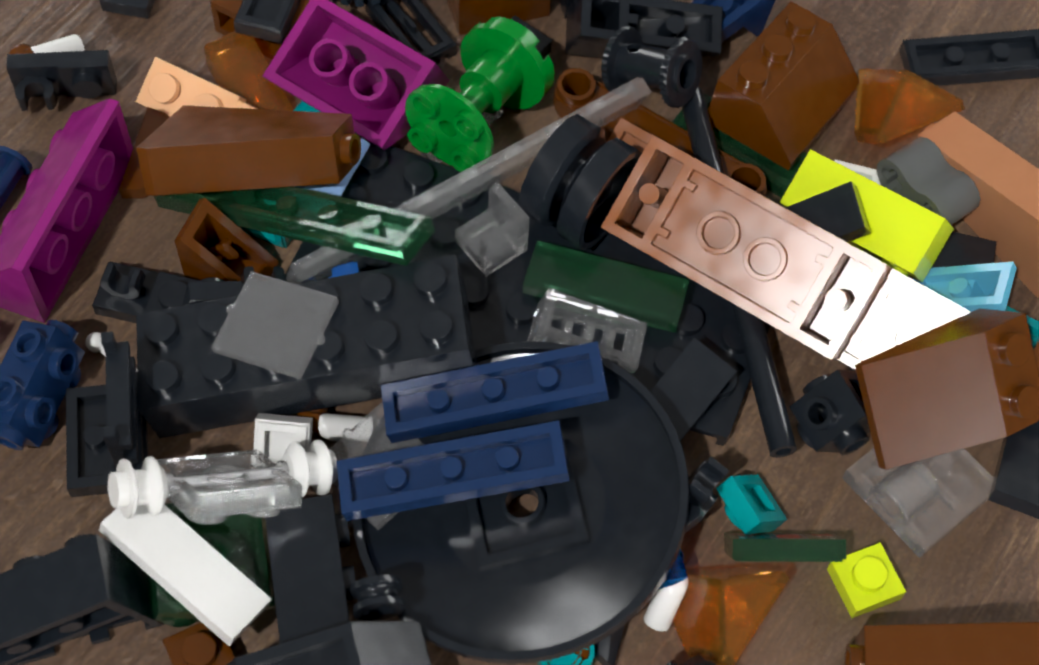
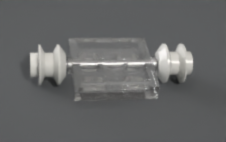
[108,440,338,524]

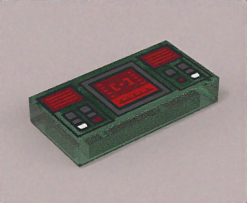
[724,533,846,562]

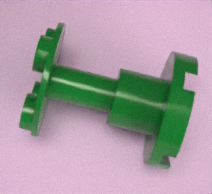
[405,17,555,175]

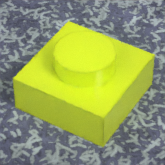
[827,542,906,618]

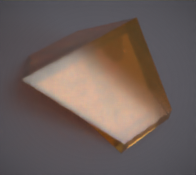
[854,69,965,144]
[663,566,790,665]

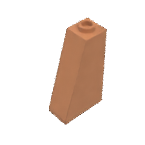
[918,112,1039,298]

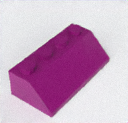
[0,98,133,323]

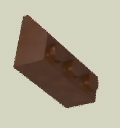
[708,1,860,171]

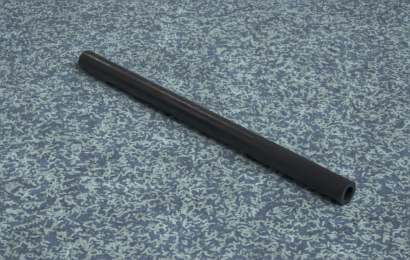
[681,87,797,458]

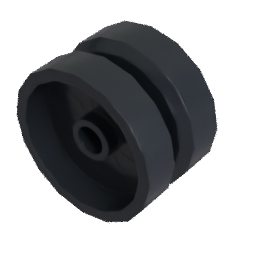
[518,114,642,251]

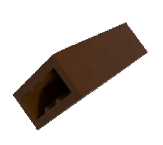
[136,105,361,196]
[844,622,1039,665]

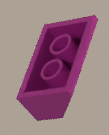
[262,0,450,151]

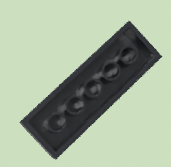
[136,255,477,438]

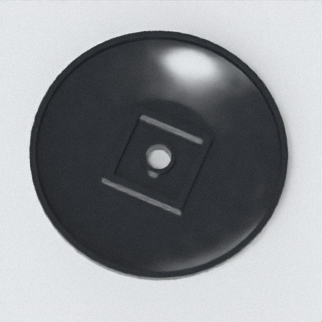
[353,341,690,664]

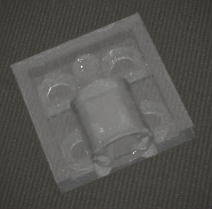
[842,448,994,558]

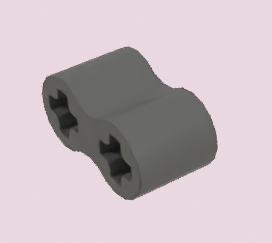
[876,137,980,225]

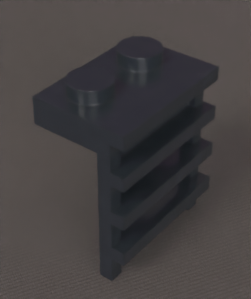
[66,332,148,497]

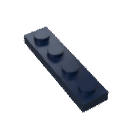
[381,341,609,444]
[336,420,570,521]

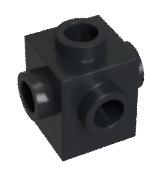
[790,369,870,455]

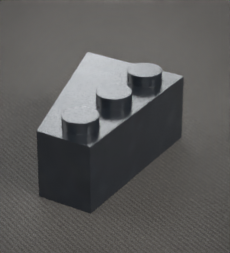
[0,534,164,665]

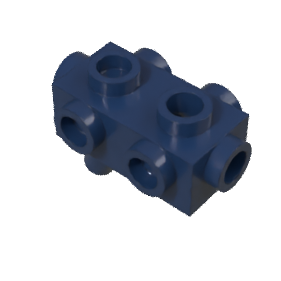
[0,320,85,451]

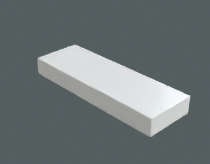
[99,505,272,647]

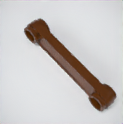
[553,68,767,197]

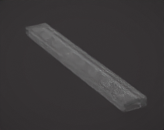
[286,77,651,285]

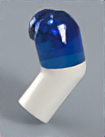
[643,548,689,632]

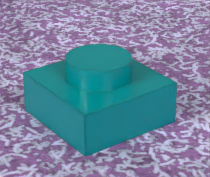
[716,474,788,535]

